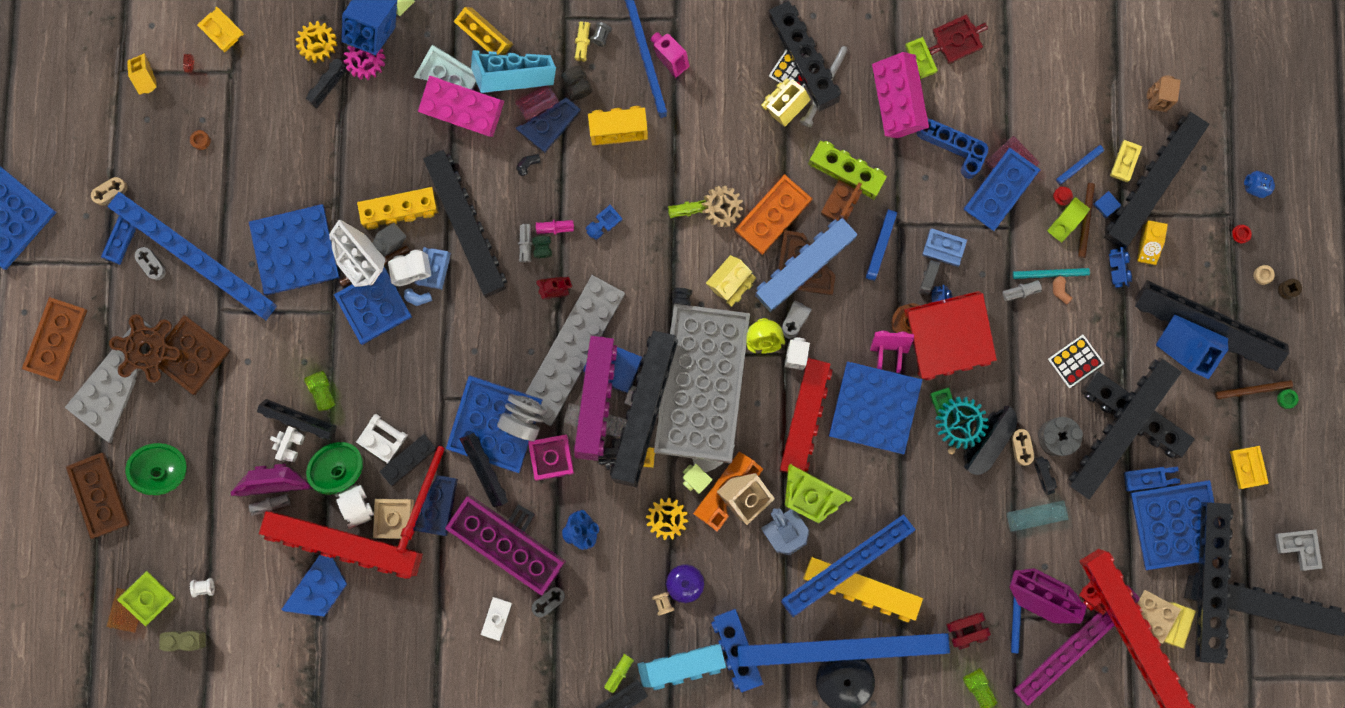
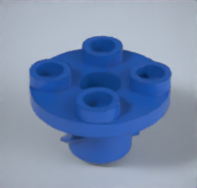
[562,510,599,550]

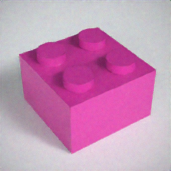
[528,435,575,481]

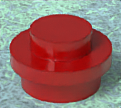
[1053,187,1073,206]
[1232,224,1252,244]

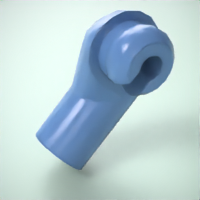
[404,288,433,306]

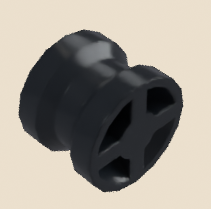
[672,288,692,306]

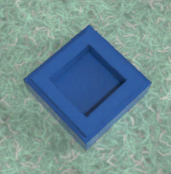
[1093,191,1121,218]

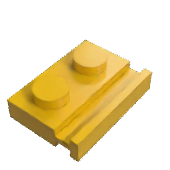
[197,7,244,53]
[1230,446,1269,489]

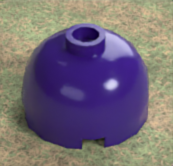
[666,564,705,603]

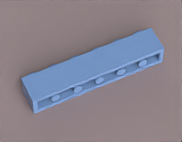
[755,218,858,313]

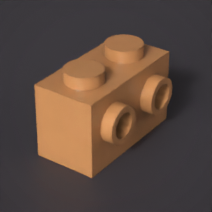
[1147,75,1181,112]

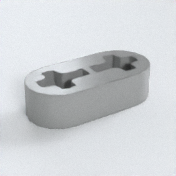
[135,247,165,280]

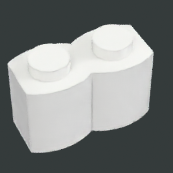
[388,250,432,286]

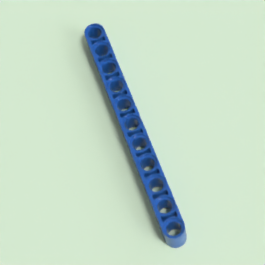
[737,633,950,667]

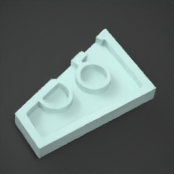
[414,45,477,90]

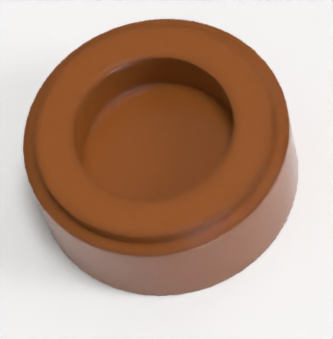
[190,130,210,150]

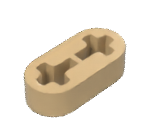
[91,177,127,205]
[1011,429,1034,466]

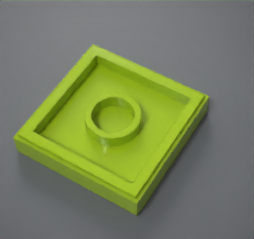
[117,571,175,627]

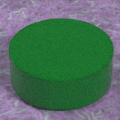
[1277,389,1299,409]

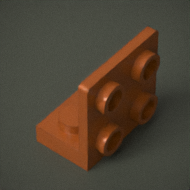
[820,180,863,221]

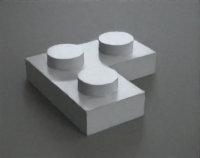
[1275,529,1323,571]

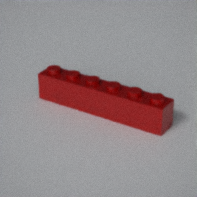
[779,358,833,473]

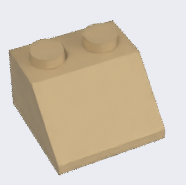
[717,473,775,525]

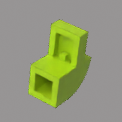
[1047,197,1090,243]

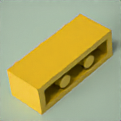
[454,7,514,55]

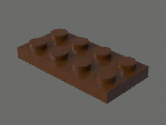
[66,452,130,539]

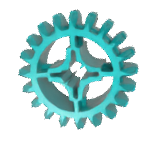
[935,397,988,449]

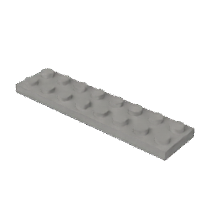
[526,275,625,427]

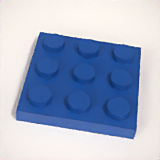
[334,267,412,345]

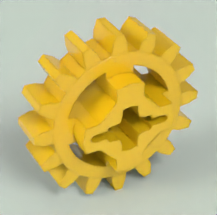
[295,21,338,63]
[646,498,688,540]

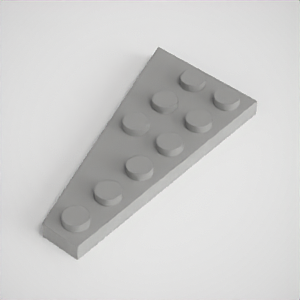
[65,321,153,443]

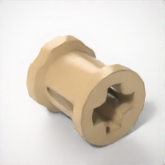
[652,592,674,616]

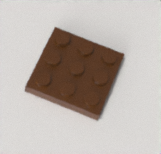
[158,315,231,395]

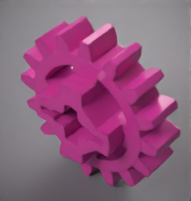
[344,46,386,80]

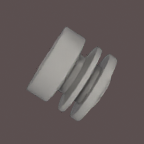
[497,394,548,441]

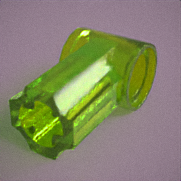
[304,370,335,412]
[962,668,998,708]

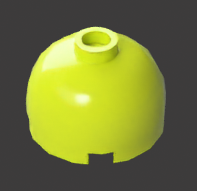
[746,318,785,354]

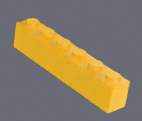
[803,557,923,623]

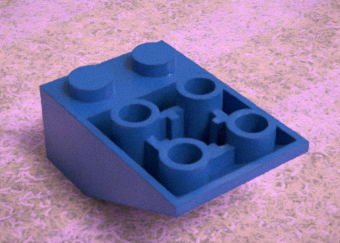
[1156,315,1228,379]

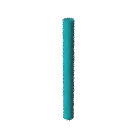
[1012,268,1090,279]

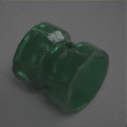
[532,236,552,258]

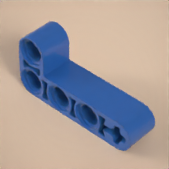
[916,118,988,179]

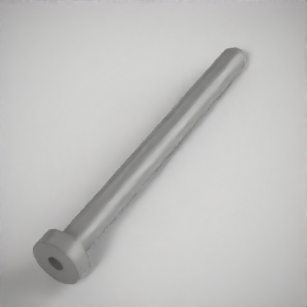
[800,46,848,128]

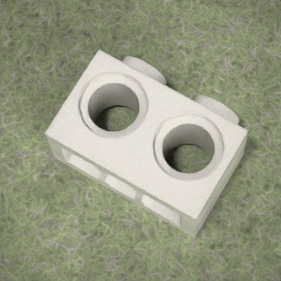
[784,337,810,370]

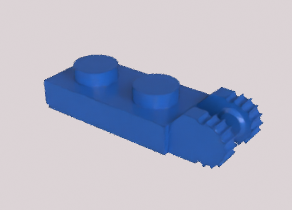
[1124,467,1181,491]

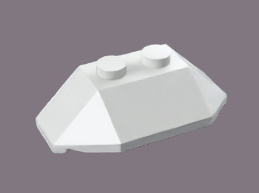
[329,220,385,287]

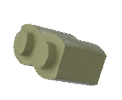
[160,630,206,652]

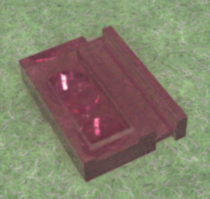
[515,86,559,120]

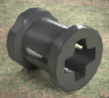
[590,22,612,47]

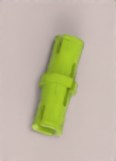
[668,200,706,218]

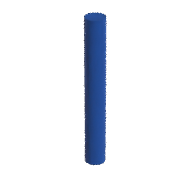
[1056,145,1104,185]
[1011,597,1021,653]

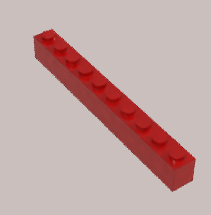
[1079,549,1195,708]

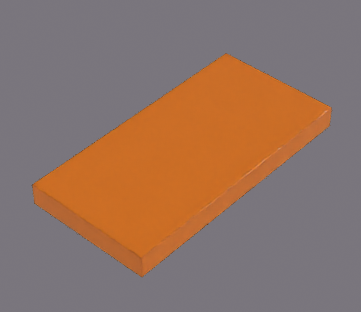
[734,174,813,255]

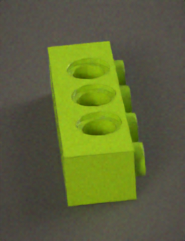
[808,140,887,200]

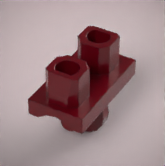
[536,277,572,299]

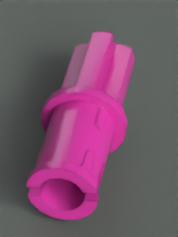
[536,220,574,235]

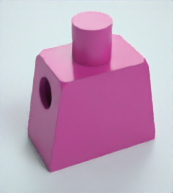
[651,33,690,78]

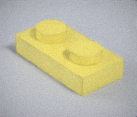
[1110,140,1142,183]

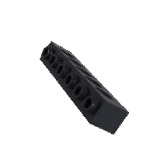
[769,1,841,112]
[1081,371,1195,459]

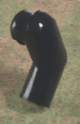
[516,154,541,176]

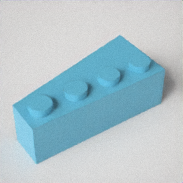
[471,50,556,93]
[637,644,726,690]

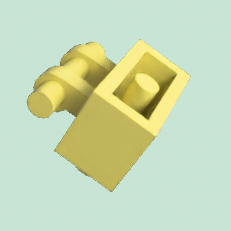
[761,78,811,127]
[706,255,756,307]

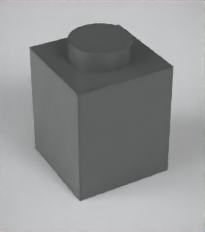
[372,223,407,256]

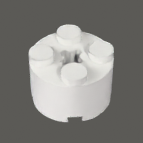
[334,484,374,529]

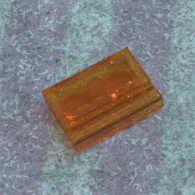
[106,588,139,633]

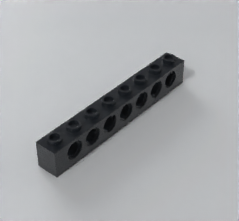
[1195,502,1233,664]

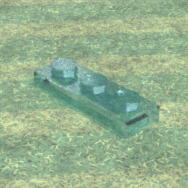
[1006,500,1069,532]

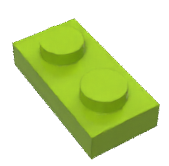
[905,37,938,79]

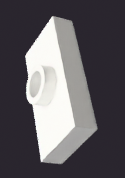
[481,597,512,641]

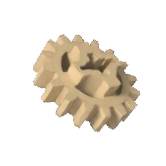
[702,186,743,227]

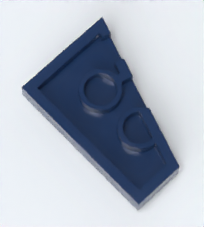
[516,98,581,153]
[413,475,458,536]

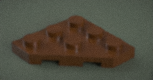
[778,230,835,296]

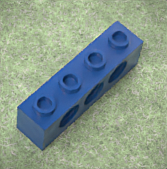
[711,609,763,693]

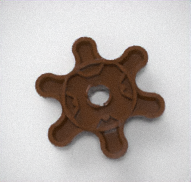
[109,314,180,383]

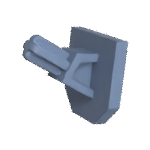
[761,508,809,555]

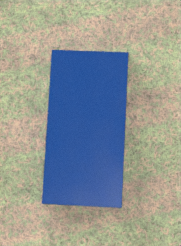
[963,147,1041,231]

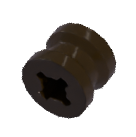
[1278,278,1302,300]

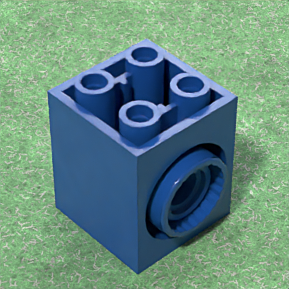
[341,0,397,55]

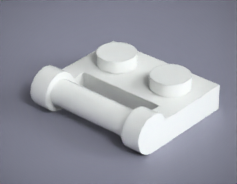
[356,414,408,463]

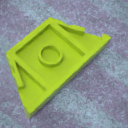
[785,464,852,523]

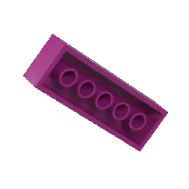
[574,336,617,461]
[445,495,566,596]

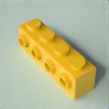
[357,187,439,230]

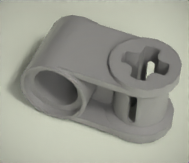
[782,300,812,339]

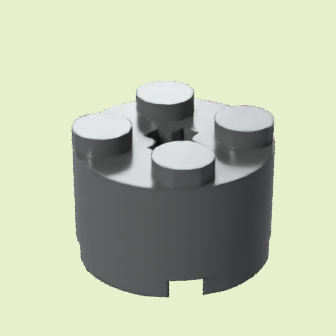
[1038,417,1083,457]

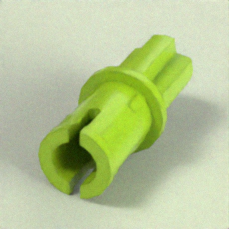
[604,654,634,693]

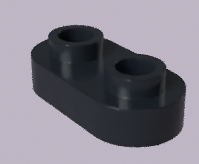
[1033,456,1057,495]

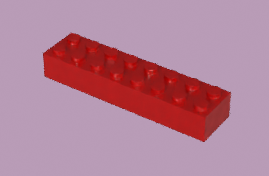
[259,511,423,579]

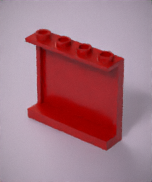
[904,291,997,380]

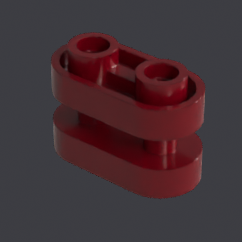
[946,612,991,650]

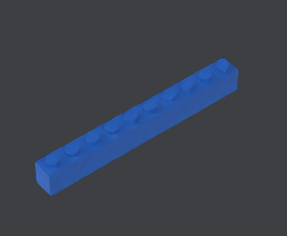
[107,192,277,321]

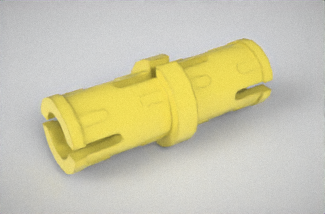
[575,22,591,61]

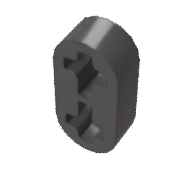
[919,260,940,296]
[532,587,565,617]

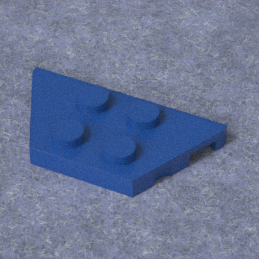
[281,555,347,617]

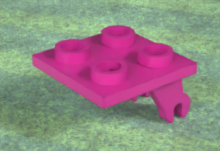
[870,331,914,373]

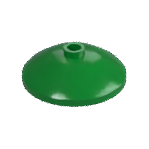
[306,442,363,494]
[125,443,187,495]

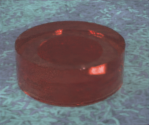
[183,54,194,73]

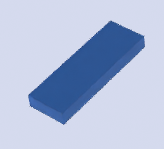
[101,216,136,265]

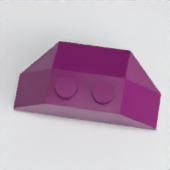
[231,464,313,497]
[1009,568,1087,623]

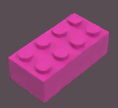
[872,52,929,138]
[418,75,505,137]

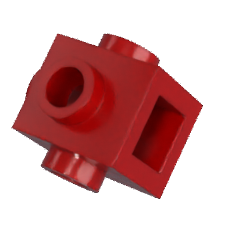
[1079,582,1106,615]

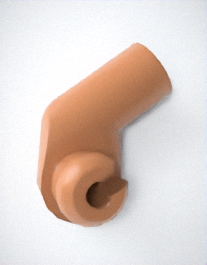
[1053,276,1073,305]

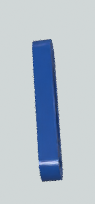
[866,209,897,281]

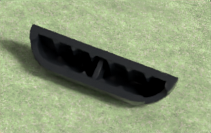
[963,406,1017,475]

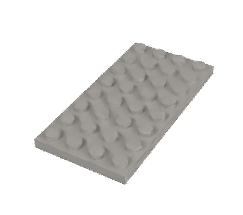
[654,304,750,463]

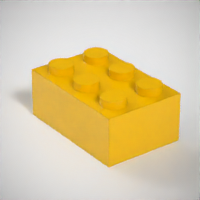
[588,106,648,146]

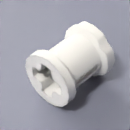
[190,578,215,597]

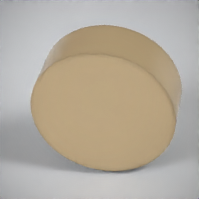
[1253,265,1275,285]

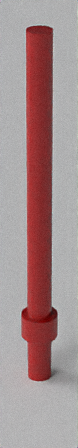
[397,446,445,553]

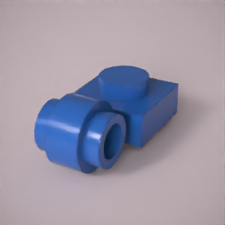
[585,205,622,240]

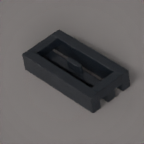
[508,504,535,532]

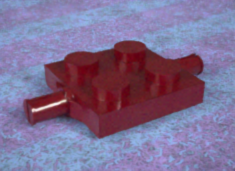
[928,14,988,64]

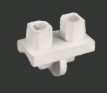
[270,426,305,462]

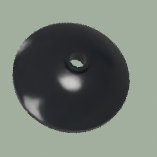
[816,659,875,708]

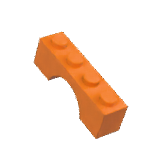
[693,452,763,532]

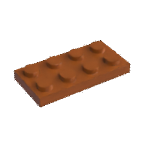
[22,297,87,382]

